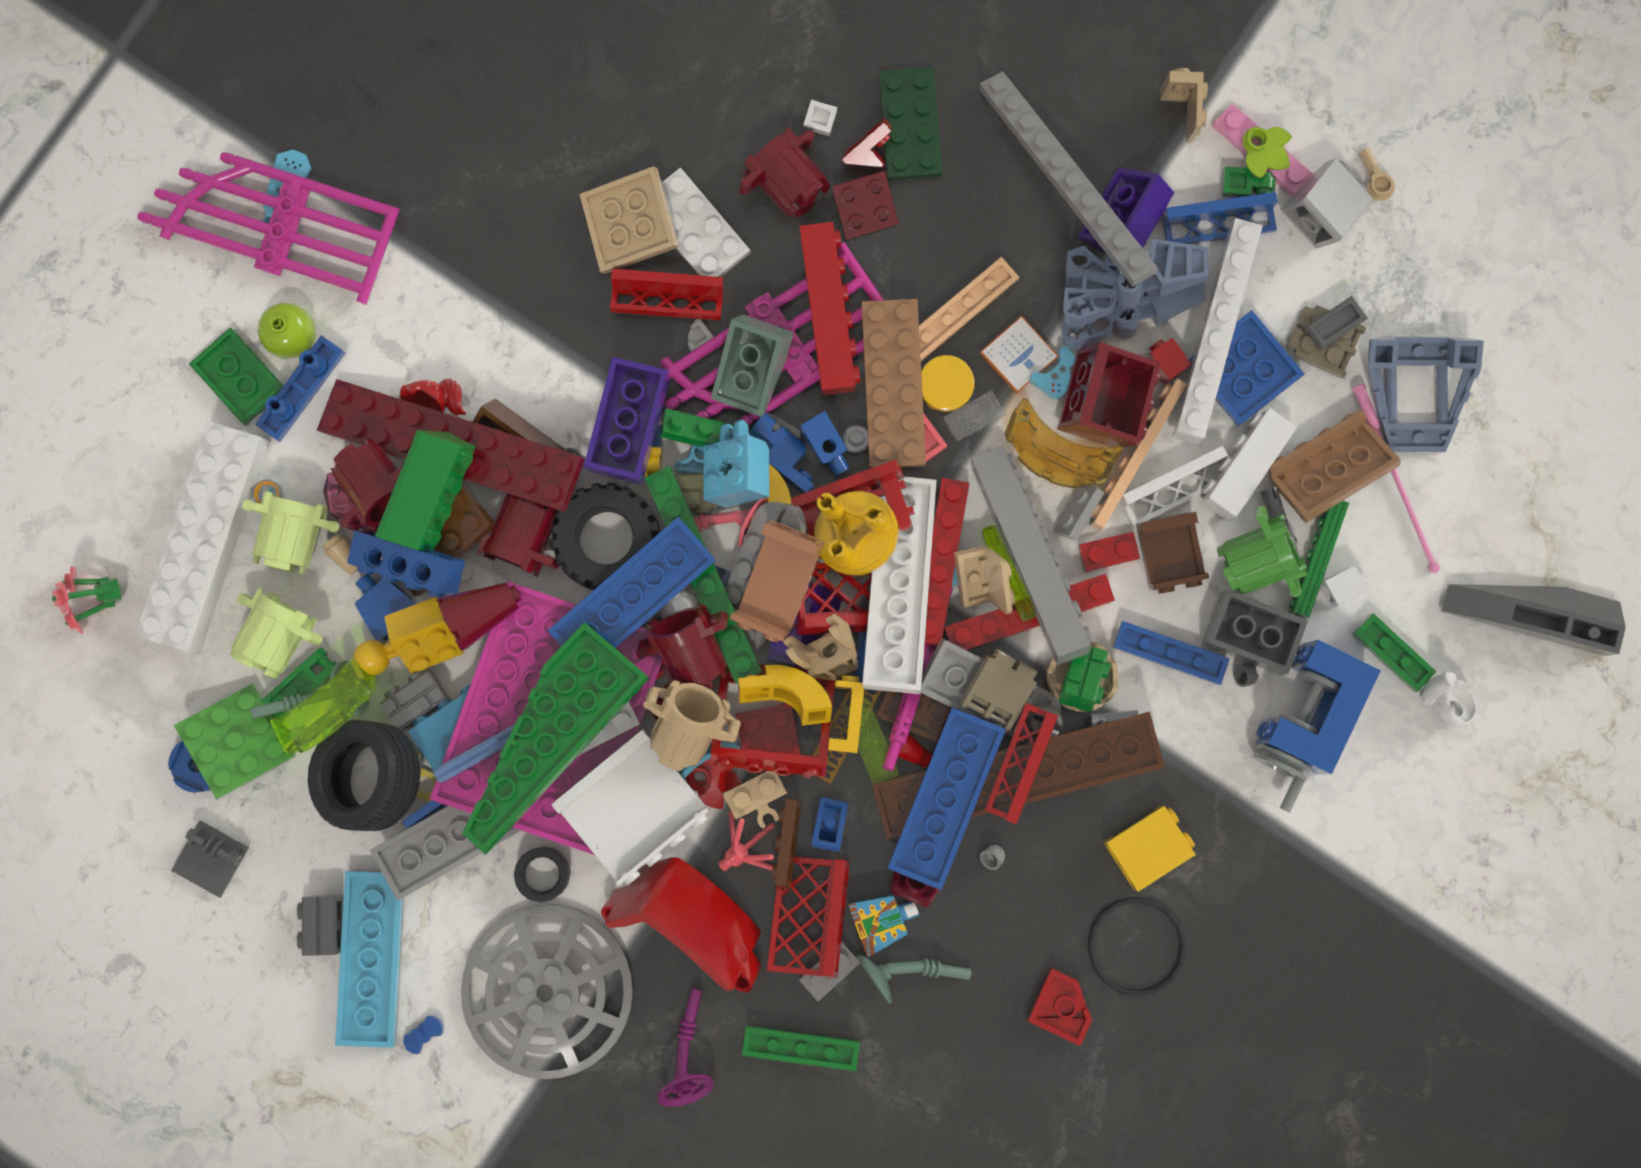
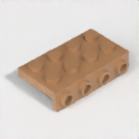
[1269,410,1401,523]

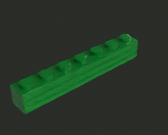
[1288,501,1349,619]

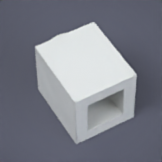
[1320,566,1369,608]

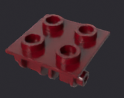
[832,170,899,240]

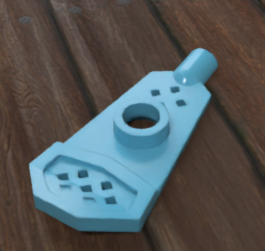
[263,150,312,223]

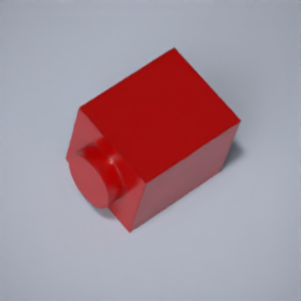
[1146,337,1192,386]

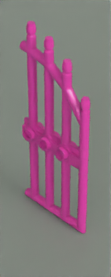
[137,152,400,305]
[659,242,884,426]

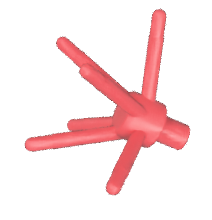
[719,810,775,871]

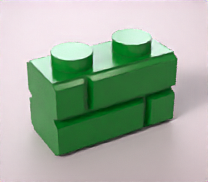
[1058,646,1111,712]

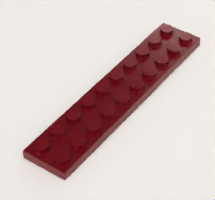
[317,379,585,513]

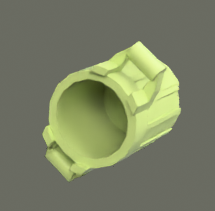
[242,491,341,575]
[229,588,323,679]

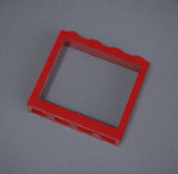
[711,664,835,778]

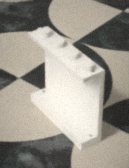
[551,730,709,886]

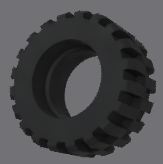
[550,483,660,591]

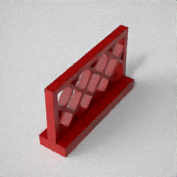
[795,563,872,635]
[767,857,850,979]

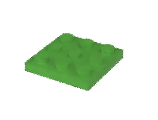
[174,684,295,800]

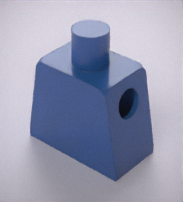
[797,411,850,476]
[355,574,418,644]

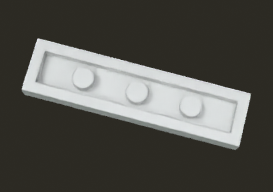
[1120,446,1228,528]

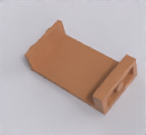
[730,520,825,642]

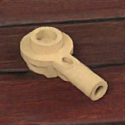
[1359,148,1395,201]

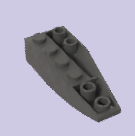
[1441,584,1626,656]

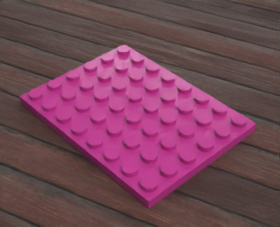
[430,581,663,855]

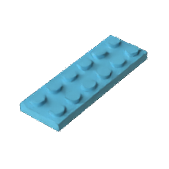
[335,871,403,1048]

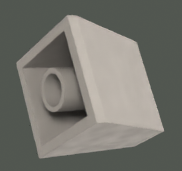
[1280,158,1373,249]

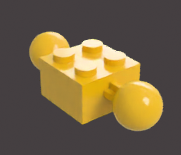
[353,597,464,676]

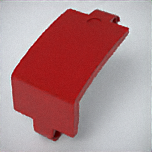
[601,857,761,993]

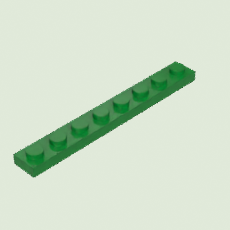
[644,466,763,684]

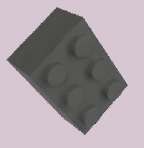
[1201,589,1308,675]

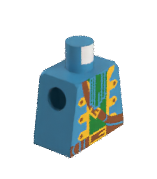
[848,894,919,957]

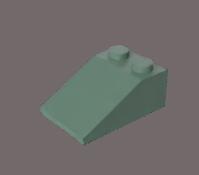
[711,315,794,417]

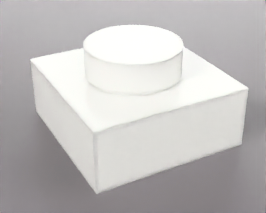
[803,100,837,137]

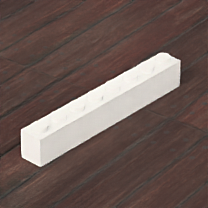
[1172,218,1263,445]

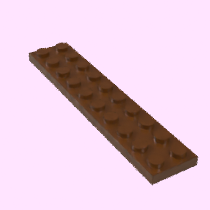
[872,711,1165,840]

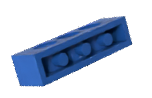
[347,530,465,598]

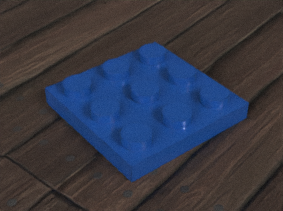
[1189,310,1305,427]

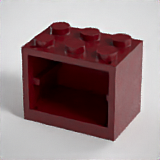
[1057,342,1161,449]

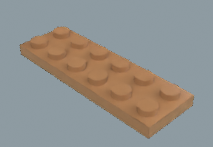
[862,299,926,469]

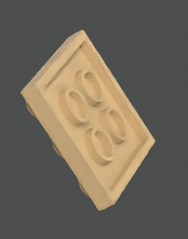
[580,166,679,274]

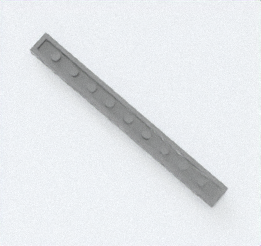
[980,71,1157,287]

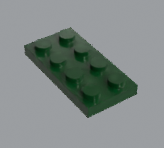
[879,67,943,181]

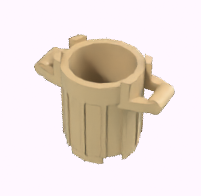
[643,680,741,771]

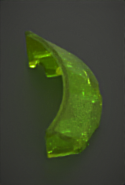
[270,657,378,756]

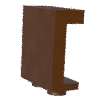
[1136,512,1209,594]

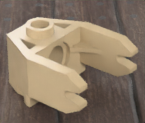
[783,614,858,681]

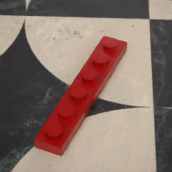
[924,478,970,647]

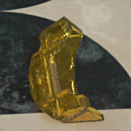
[1004,398,1124,488]

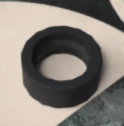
[514,847,571,902]

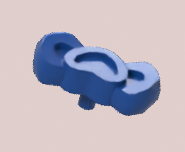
[403,1015,443,1055]

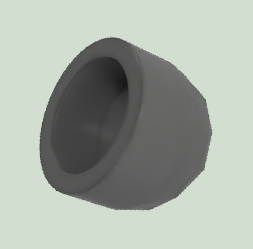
[1234,664,1259,687]

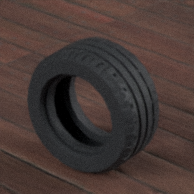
[307,720,421,831]

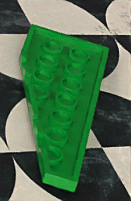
[462,622,649,855]

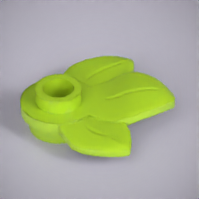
[1242,126,1292,178]

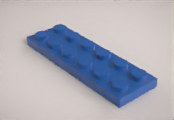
[547,517,716,648]
[888,707,1006,890]

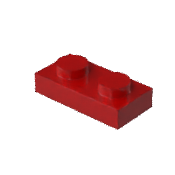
[1078,532,1140,573]

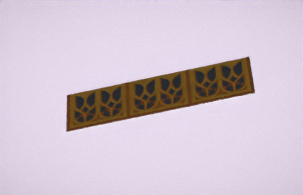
[811,689,881,785]

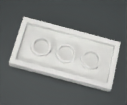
[662,168,751,277]

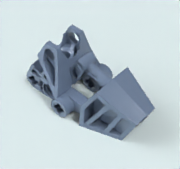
[1062,238,1209,350]

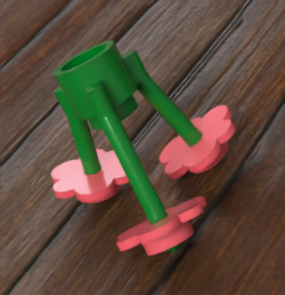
[52,567,122,634]

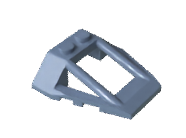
[1367,336,1484,452]

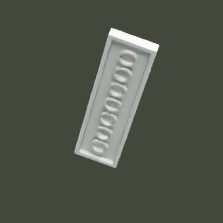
[862,477,936,694]

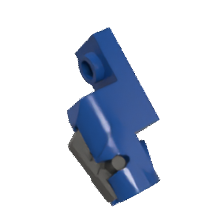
[750,413,814,494]

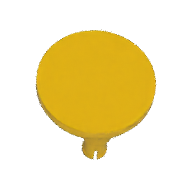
[814,491,899,576]

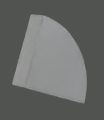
[688,319,713,352]

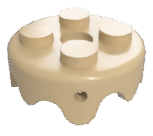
[1046,642,1118,712]

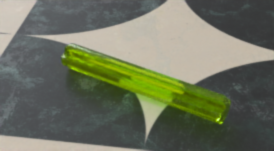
[982,525,1036,621]

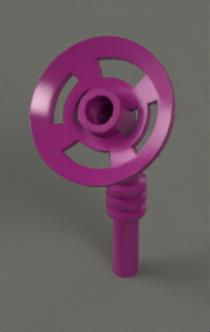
[657,988,714,1107]

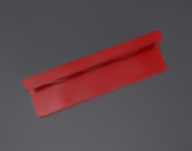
[610,269,724,320]
[985,703,1058,824]

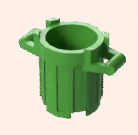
[1217,506,1308,597]

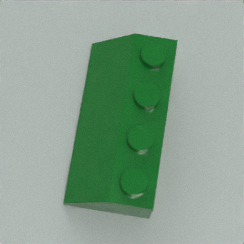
[375,430,475,550]

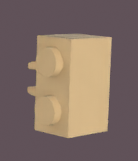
[723,771,787,828]

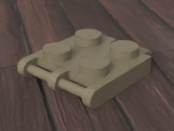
[1286,305,1367,379]
[959,649,1037,731]

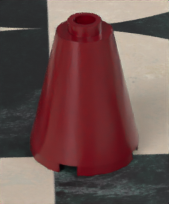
[436,582,522,651]

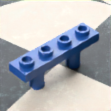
[255,335,346,442]

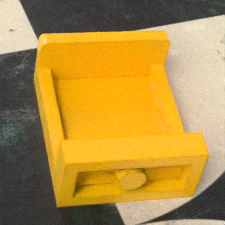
[828,675,864,753]
[1103,805,1196,892]

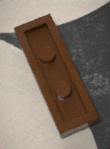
[771,799,801,890]

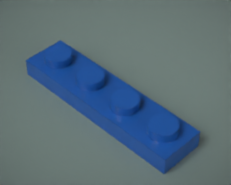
[1112,621,1230,685]

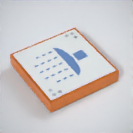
[980,316,1059,394]

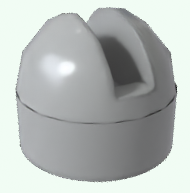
[980,845,1005,870]

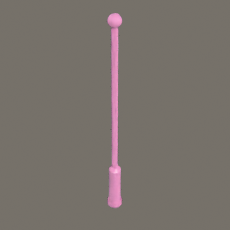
[1352,383,1440,573]

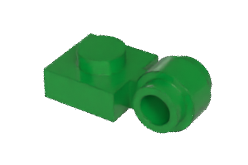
[1222,166,1276,198]

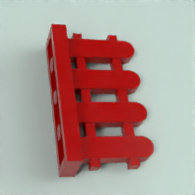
[791,459,915,560]

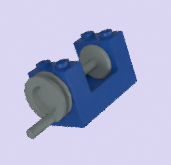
[1252,640,1381,813]

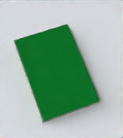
[189,327,284,426]

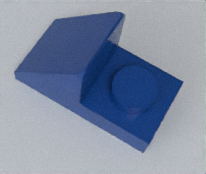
[811,797,849,852]

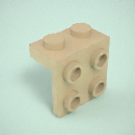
[1160,68,1208,143]
[954,545,1015,614]

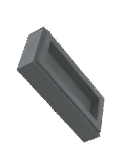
[1304,296,1368,351]

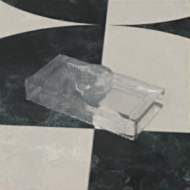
[943,390,1006,442]

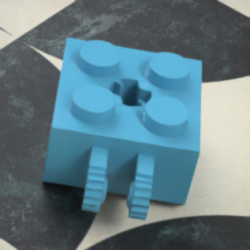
[704,420,769,508]

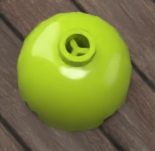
[257,302,316,359]

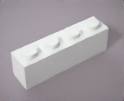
[1201,408,1297,521]

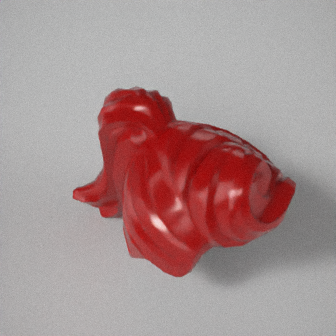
[399,378,466,416]

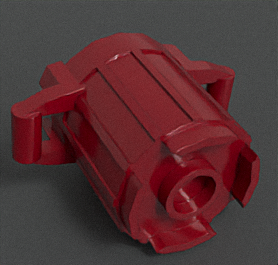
[739,127,830,219]
[331,439,403,531]
[477,494,559,577]
[636,603,729,689]

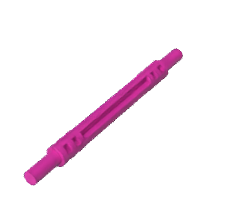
[882,587,953,771]

